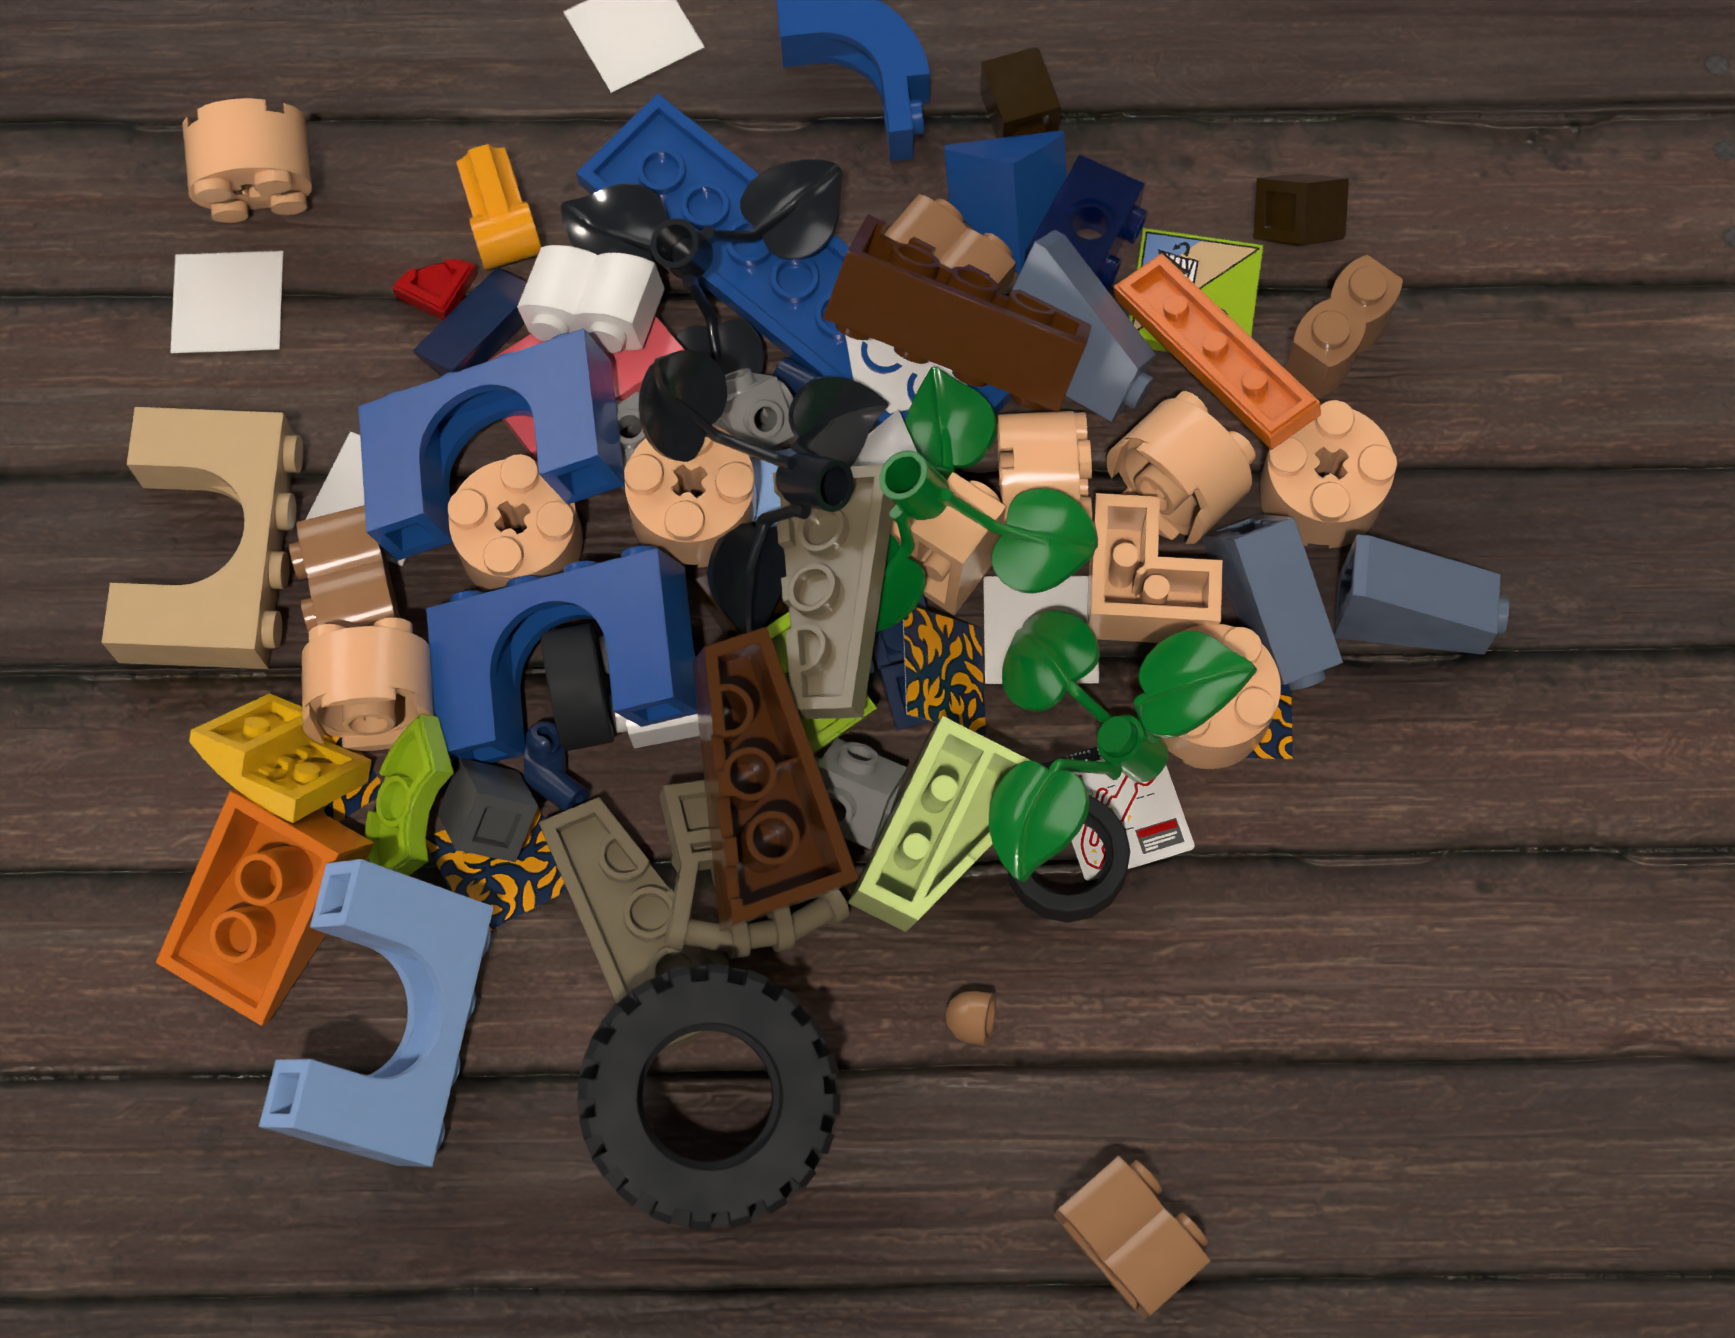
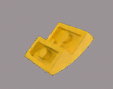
[189,693,371,823]

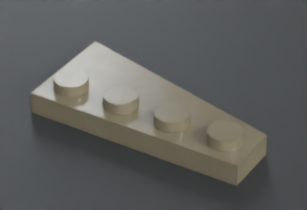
[773,464,894,719]
[539,797,732,1056]

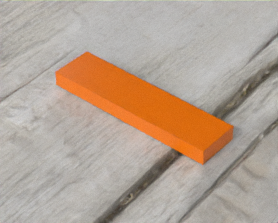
[1113,253,1321,450]

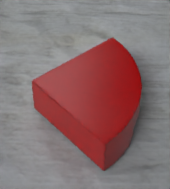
[392,259,478,320]

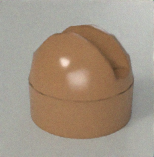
[945,991,996,1046]

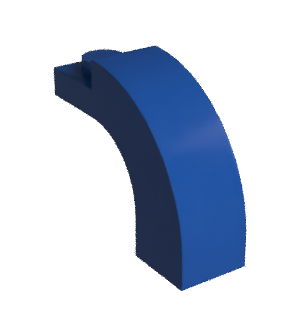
[776,0,930,161]

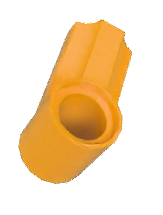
[456,144,541,271]

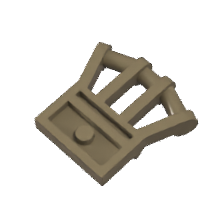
[659,780,850,959]

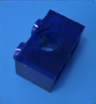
[1024,154,1148,291]

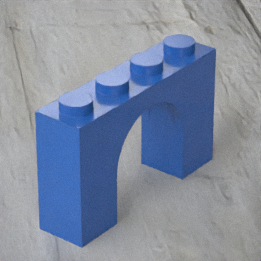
[358,328,625,561]
[426,546,698,764]

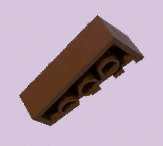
[822,214,1092,412]
[692,627,859,932]

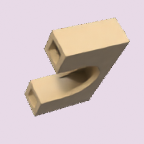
[102,407,303,669]

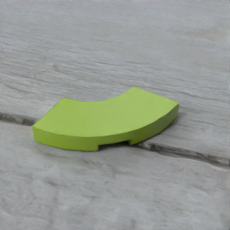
[365,714,453,876]

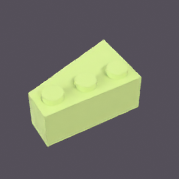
[848,716,1049,932]

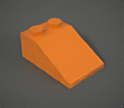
[155,789,374,1026]

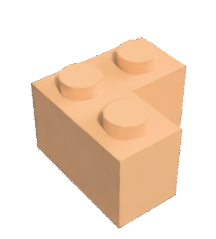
[890,472,1007,616]
[1087,493,1223,643]

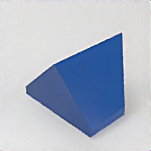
[943,130,1068,274]

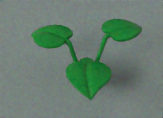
[876,366,1098,632]
[989,610,1257,883]

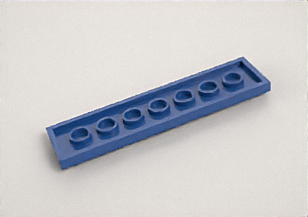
[576,93,1012,428]

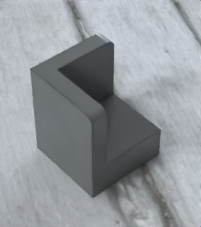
[439,758,538,862]

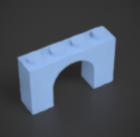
[259,859,494,1167]

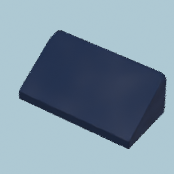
[413,267,527,376]

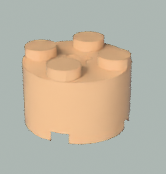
[183,98,312,223]
[1106,391,1256,544]
[1260,400,1397,548]
[997,411,1092,524]
[624,425,757,568]
[448,454,583,593]
[302,618,434,751]
[1162,624,1281,769]

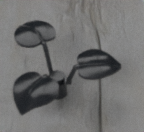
[561,159,843,375]
[639,350,888,635]

